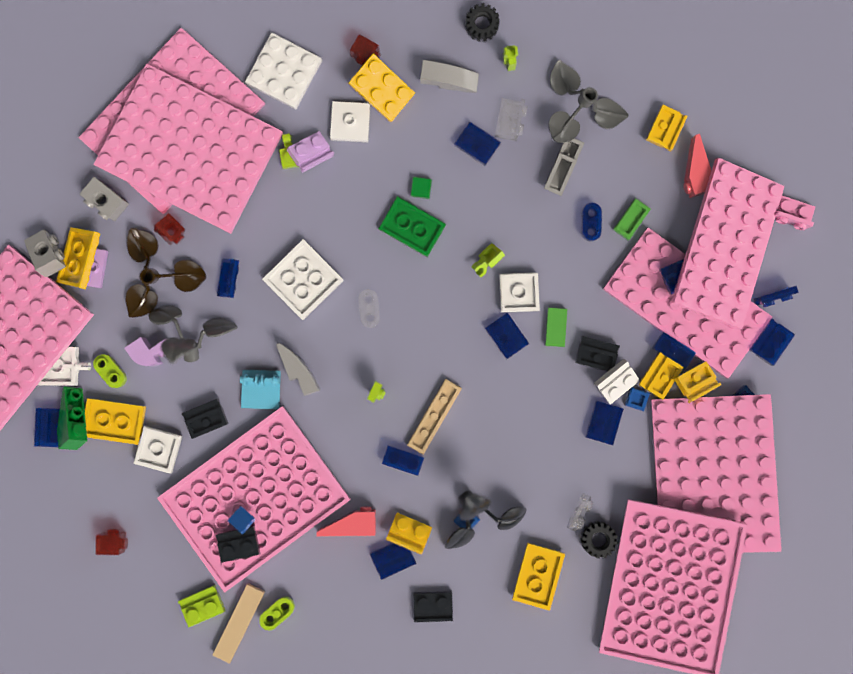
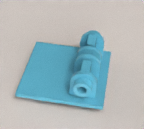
[240,370,281,409]

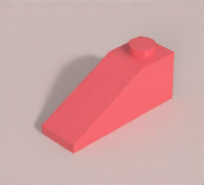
[684,134,711,198]
[316,506,376,536]

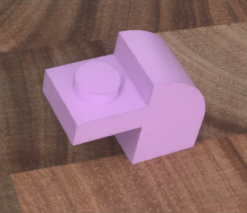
[125,337,166,366]

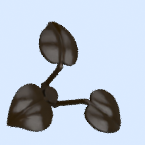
[125,228,207,318]

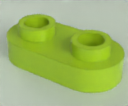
[93,354,127,388]
[259,596,295,630]

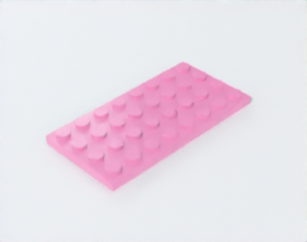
[671,158,784,330]
[603,228,772,379]

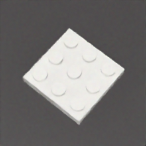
[245,33,322,109]
[262,239,344,320]

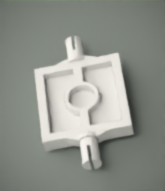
[38,347,91,386]

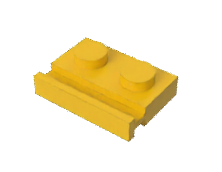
[646,105,688,151]
[638,352,684,400]
[674,361,721,403]
[386,512,432,555]

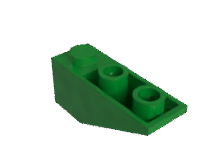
[57,386,87,450]

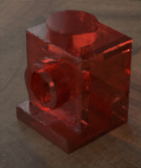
[154,213,185,246]

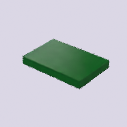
[378,196,446,258]

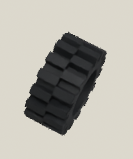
[465,3,500,42]
[580,521,618,559]

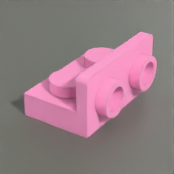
[775,196,815,230]

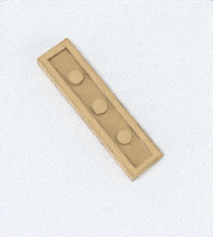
[407,379,462,455]
[213,583,265,664]

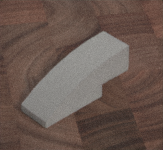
[420,60,479,93]
[544,139,584,196]
[276,343,320,396]

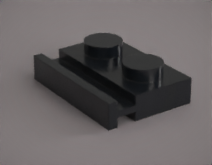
[575,336,620,372]
[181,398,229,439]
[215,526,261,563]
[413,591,453,622]

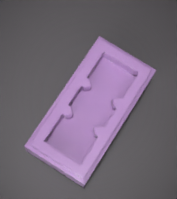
[87,249,108,289]

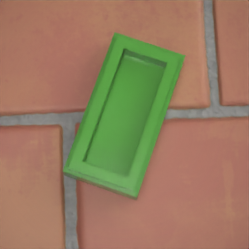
[613,198,651,241]
[545,308,567,347]

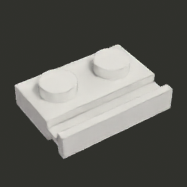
[594,359,640,404]

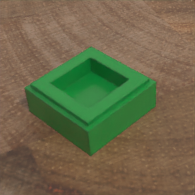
[411,177,432,199]

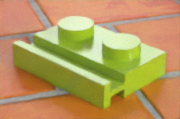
[178,585,226,628]

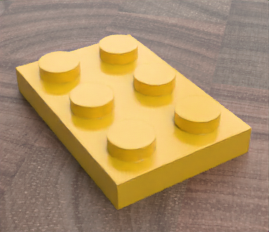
[348,54,415,122]
[56,227,100,289]
[85,398,146,445]
[512,542,565,611]

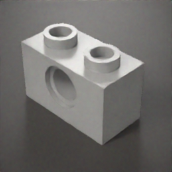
[80,177,129,221]
[24,230,66,277]

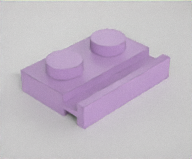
[287,131,335,173]

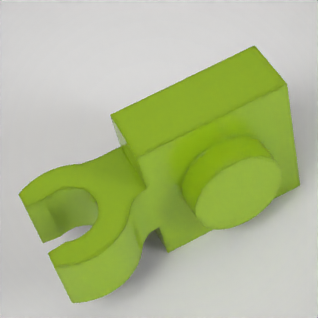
[503,45,519,71]
[279,133,299,169]
[471,243,505,278]
[367,381,386,402]

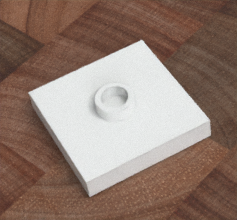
[330,101,370,142]
[499,273,540,313]
[133,426,182,474]

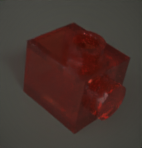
[350,34,381,66]
[95,529,128,555]

